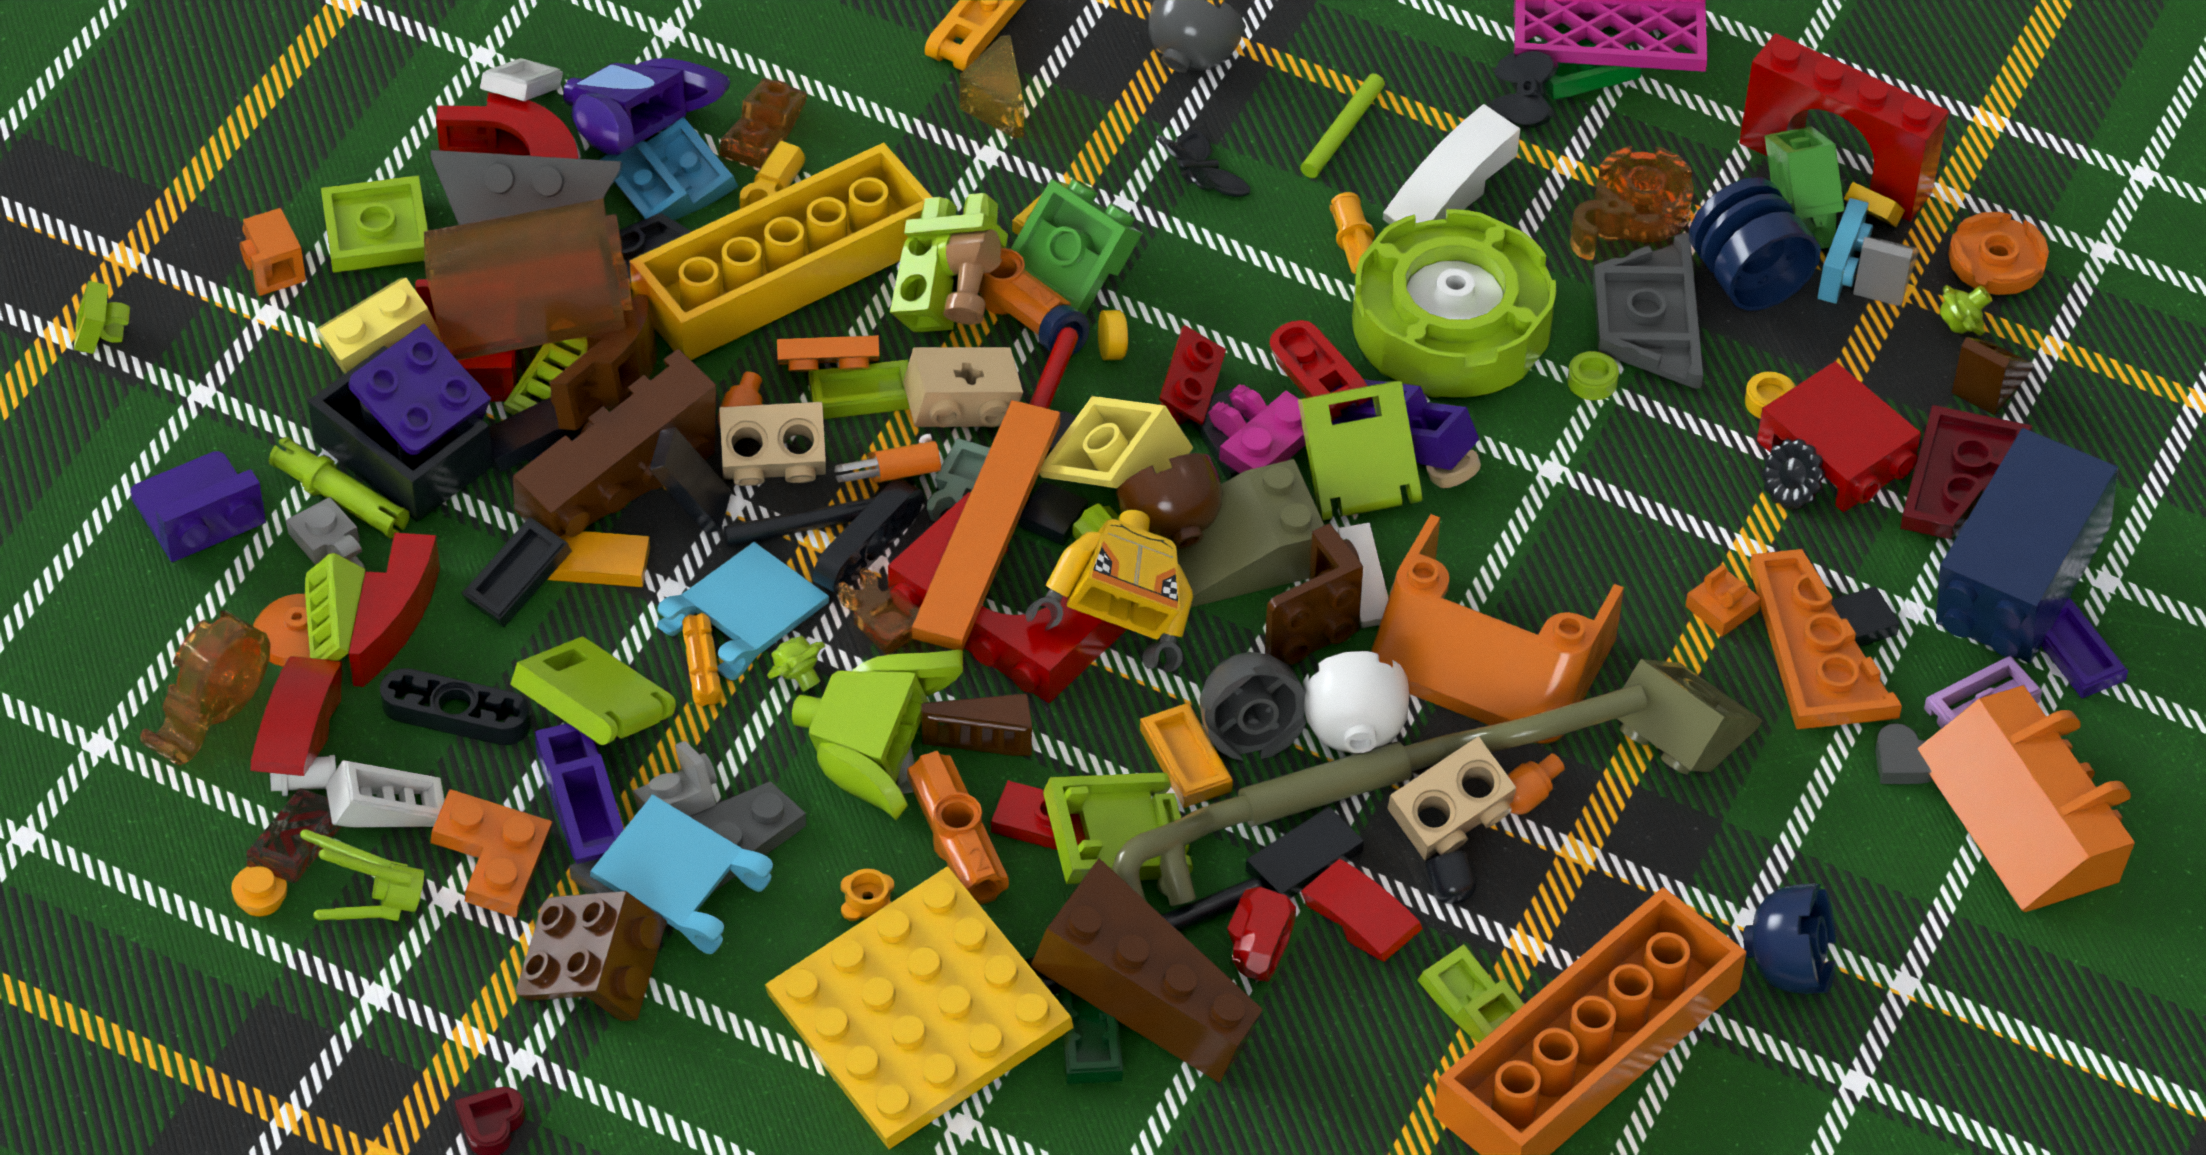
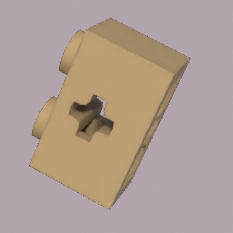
[903,347,1023,427]

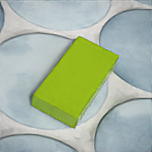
[808,360,910,419]

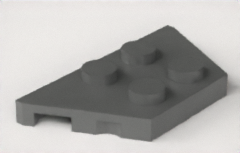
[430,150,623,258]
[1592,233,1703,388]

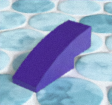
[1330,379,1480,470]
[535,723,624,865]

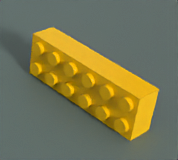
[630,142,933,360]

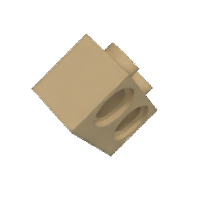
[719,402,826,486]
[1388,736,1516,860]

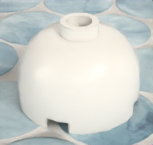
[1303,651,1409,753]

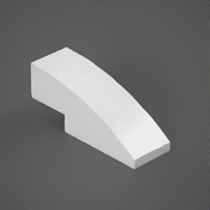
[1383,104,1520,224]

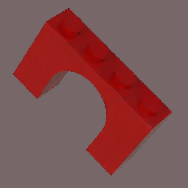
[1739,33,1949,222]
[888,492,1127,703]

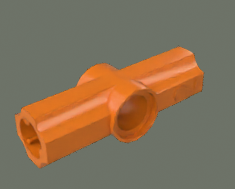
[979,248,1071,335]
[907,751,1009,905]

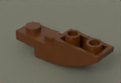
[549,294,658,430]

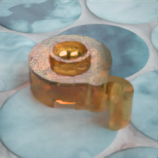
[1570,146,1694,260]
[140,610,271,765]

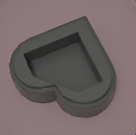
[1875,724,1933,784]

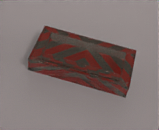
[247,788,342,883]

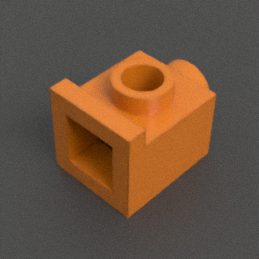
[239,208,306,296]

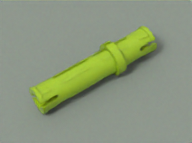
[269,437,410,539]

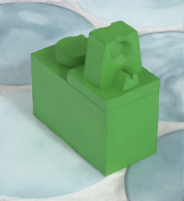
[1765,126,1844,249]

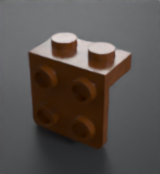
[1265,523,1363,665]
[516,891,667,1021]

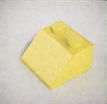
[315,277,447,374]
[1039,396,1193,488]

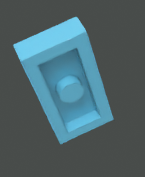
[1817,198,1873,304]

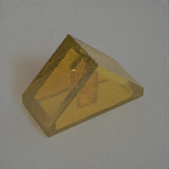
[960,35,1024,138]

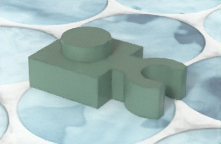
[927,438,990,522]

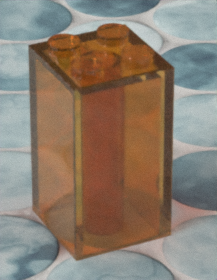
[424,198,634,360]

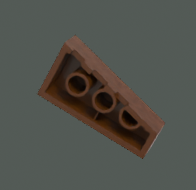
[513,349,716,537]

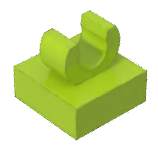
[74,281,130,354]

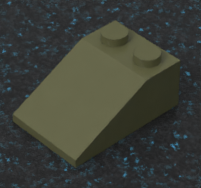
[1176,459,1325,607]

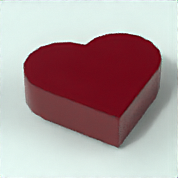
[455,1086,526,1155]

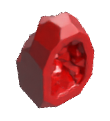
[1227,887,1296,982]

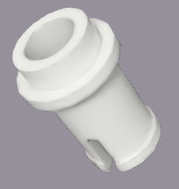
[270,755,336,796]

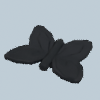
[1155,130,1250,197]

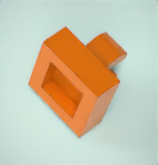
[1685,564,1761,637]

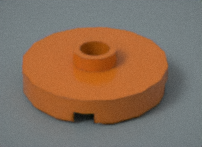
[1948,212,2049,295]

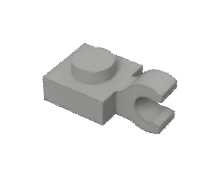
[286,497,365,569]

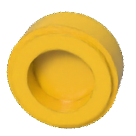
[1098,310,1128,361]
[1744,372,1796,419]

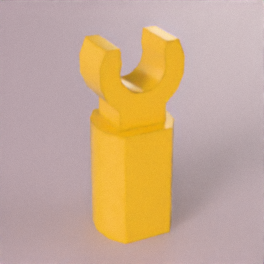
[740,141,806,209]

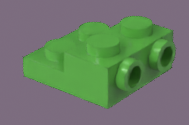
[1011,178,1143,315]

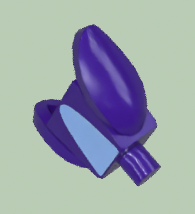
[563,58,730,155]

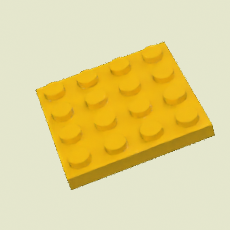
[765,866,1074,1150]

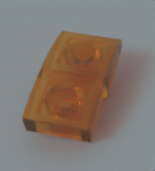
[719,78,807,169]

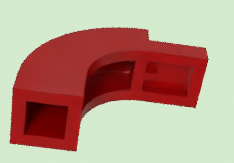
[436,92,579,159]

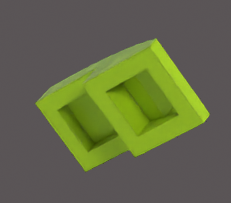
[1417,944,1524,1043]

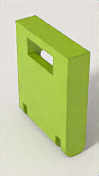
[1298,381,1422,521]
[510,636,676,745]
[1043,772,1193,884]

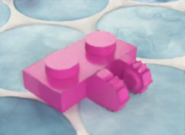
[1208,384,1306,473]

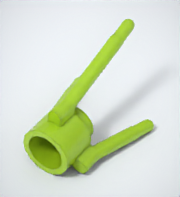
[300,829,424,921]

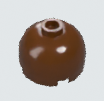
[1116,453,1223,549]

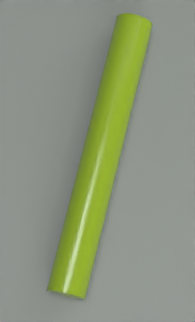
[1300,73,1385,178]

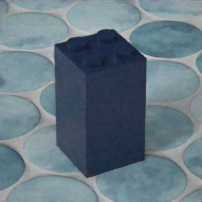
[1936,428,2118,664]

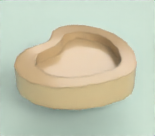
[1426,450,1481,488]

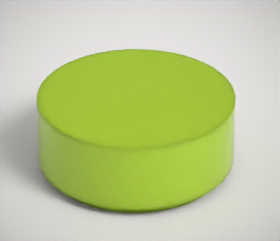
[1567,351,1619,400]

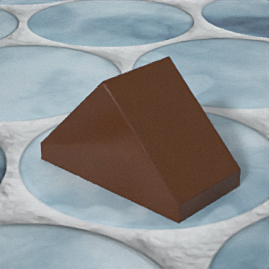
[1951,337,2034,415]

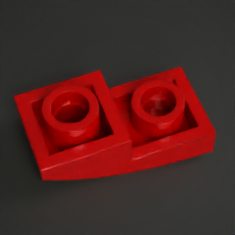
[1301,859,1423,962]

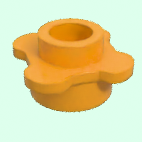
[841,869,895,921]

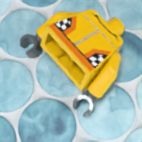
[1026,510,1193,672]

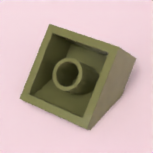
[1617,659,1763,775]

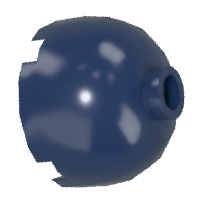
[1743,884,1836,994]

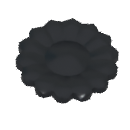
[1761,439,1825,509]

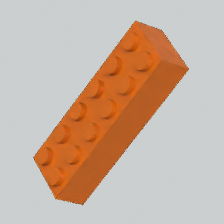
[1433,887,1747,1155]

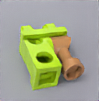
[890,193,1008,333]

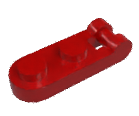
[1269,320,1372,422]

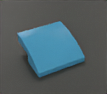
[600,116,739,220]

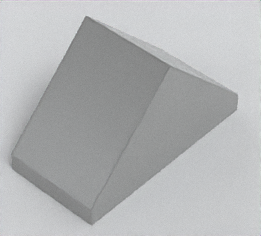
[1853,237,1919,306]

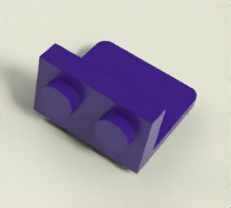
[349,324,491,455]
[130,451,266,563]

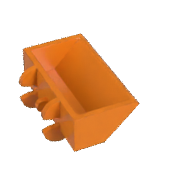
[1917,685,2135,912]

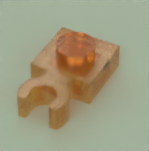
[838,568,920,655]

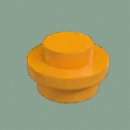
[232,864,287,917]

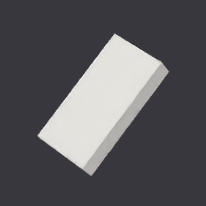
[480,58,563,101]

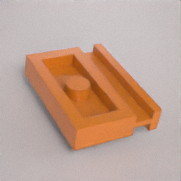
[777,335,879,372]

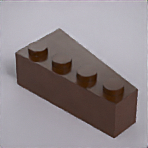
[1030,858,1263,1083]

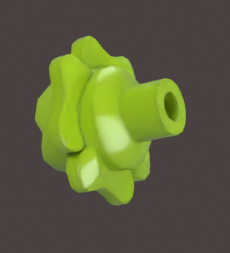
[1940,285,1992,336]
[767,635,825,692]

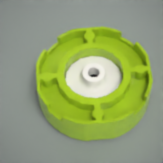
[1352,209,1556,398]

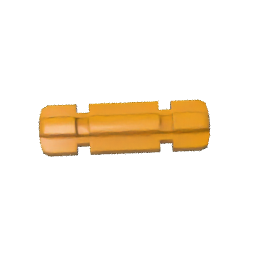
[682,613,722,707]

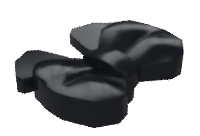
[1491,51,1559,127]

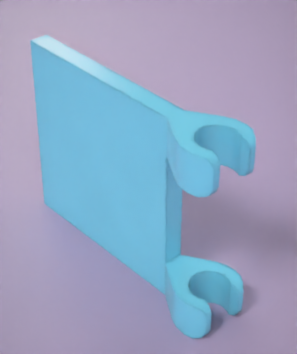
[657,542,829,681]
[590,794,773,954]

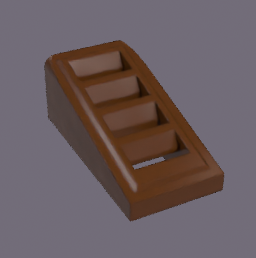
[921,694,1032,756]

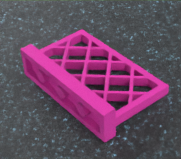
[1513,0,1707,72]

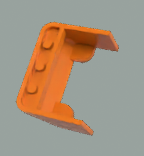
[1371,514,1624,744]

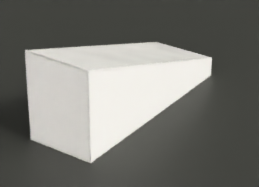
[1338,523,1388,628]

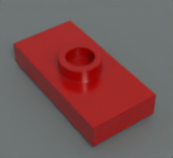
[991,780,1086,850]

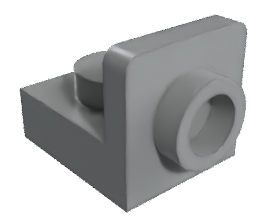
[633,741,717,816]

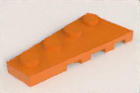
[1749,549,1902,730]

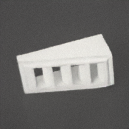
[326,760,445,827]

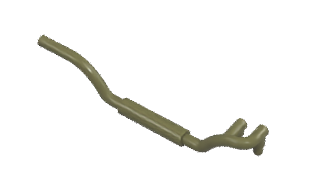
[1112,684,1647,906]

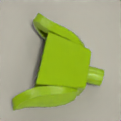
[792,649,963,820]

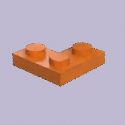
[430,789,552,918]

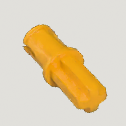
[1329,192,1375,274]

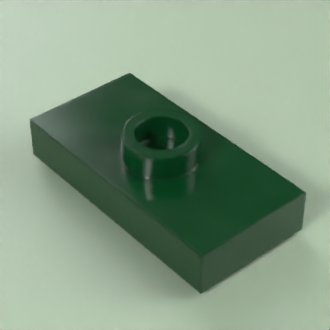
[1058,984,1123,1084]

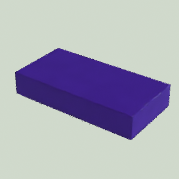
[2041,598,2128,699]

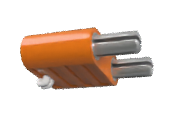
[834,434,941,483]

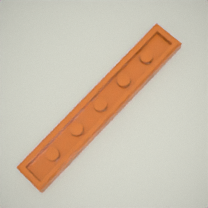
[912,400,1060,651]

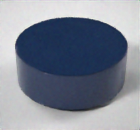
[1039,305,1090,356]

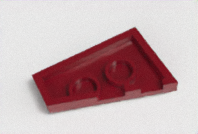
[1900,405,2033,539]

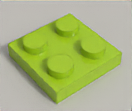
[321,175,432,273]

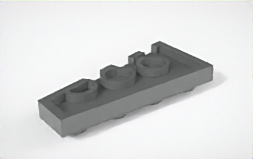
[569,781,806,926]

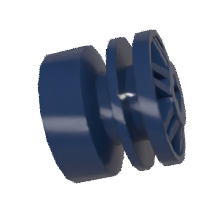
[1689,177,1821,311]

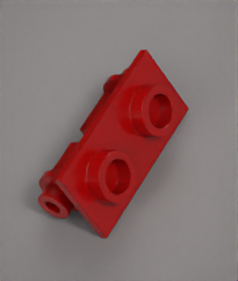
[1159,325,1226,425]

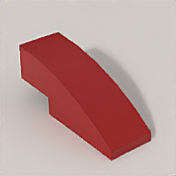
[349,533,440,687]
[250,656,342,776]

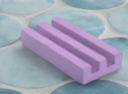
[1924,656,2042,729]

